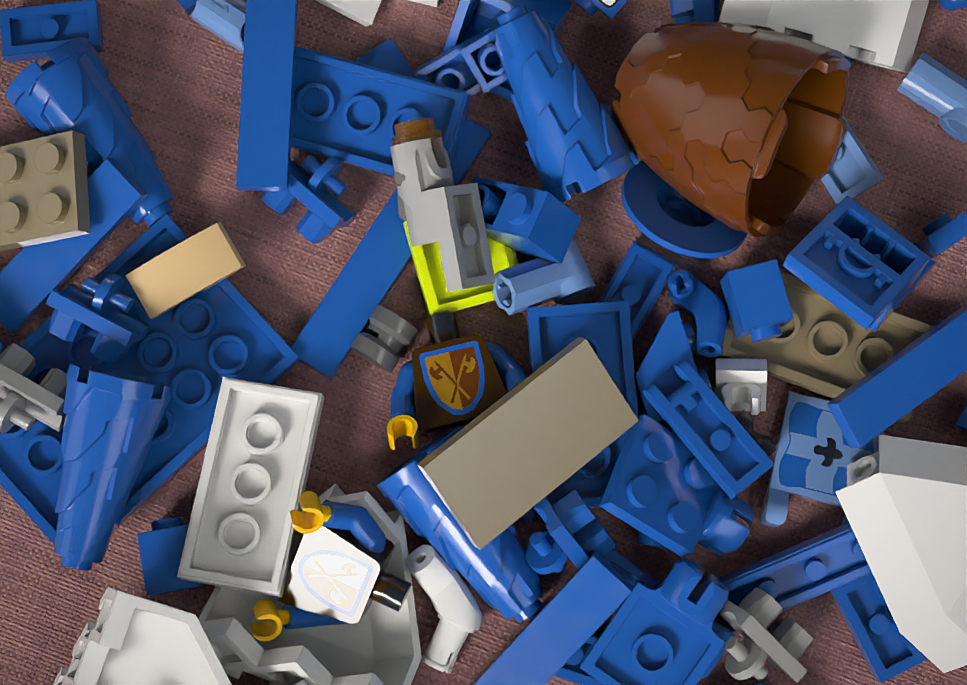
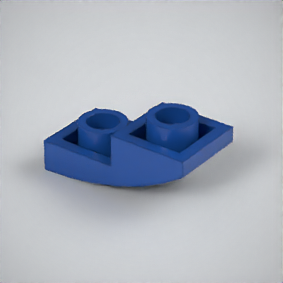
[414,24,508,95]

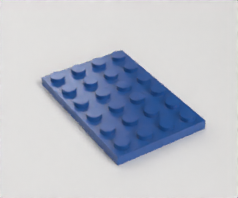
[0,214,300,545]

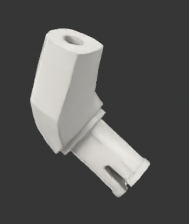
[405,545,482,673]

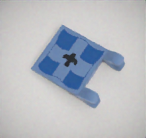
[760,391,884,528]

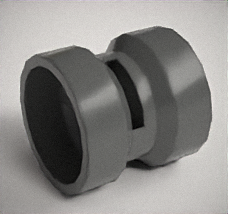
[350,304,418,373]

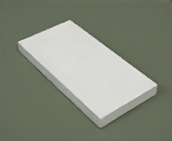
[177,377,324,597]

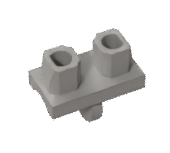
[0,343,67,434]
[719,587,813,683]

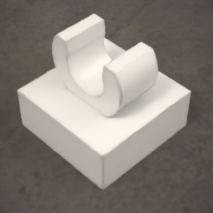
[715,358,767,415]

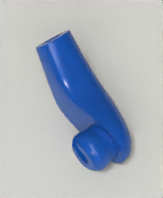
[667,270,727,357]

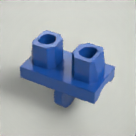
[261,155,356,244]
[46,273,150,365]
[525,489,617,574]

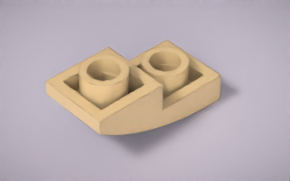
[126,222,246,319]

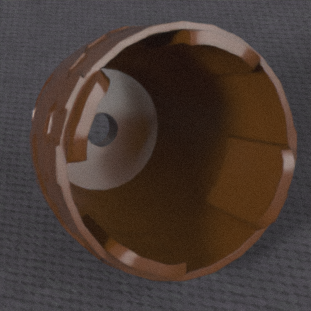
[611,22,852,237]

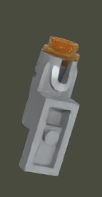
[390,118,495,292]

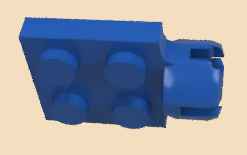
[599,414,754,557]
[580,558,729,685]

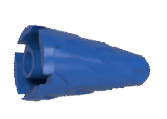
[494,4,639,203]
[5,37,174,227]
[54,362,173,571]
[376,425,544,623]

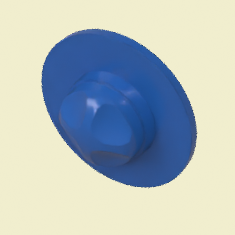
[621,160,747,258]

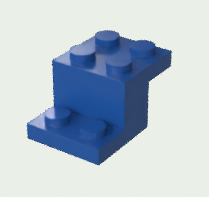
[783,195,936,332]

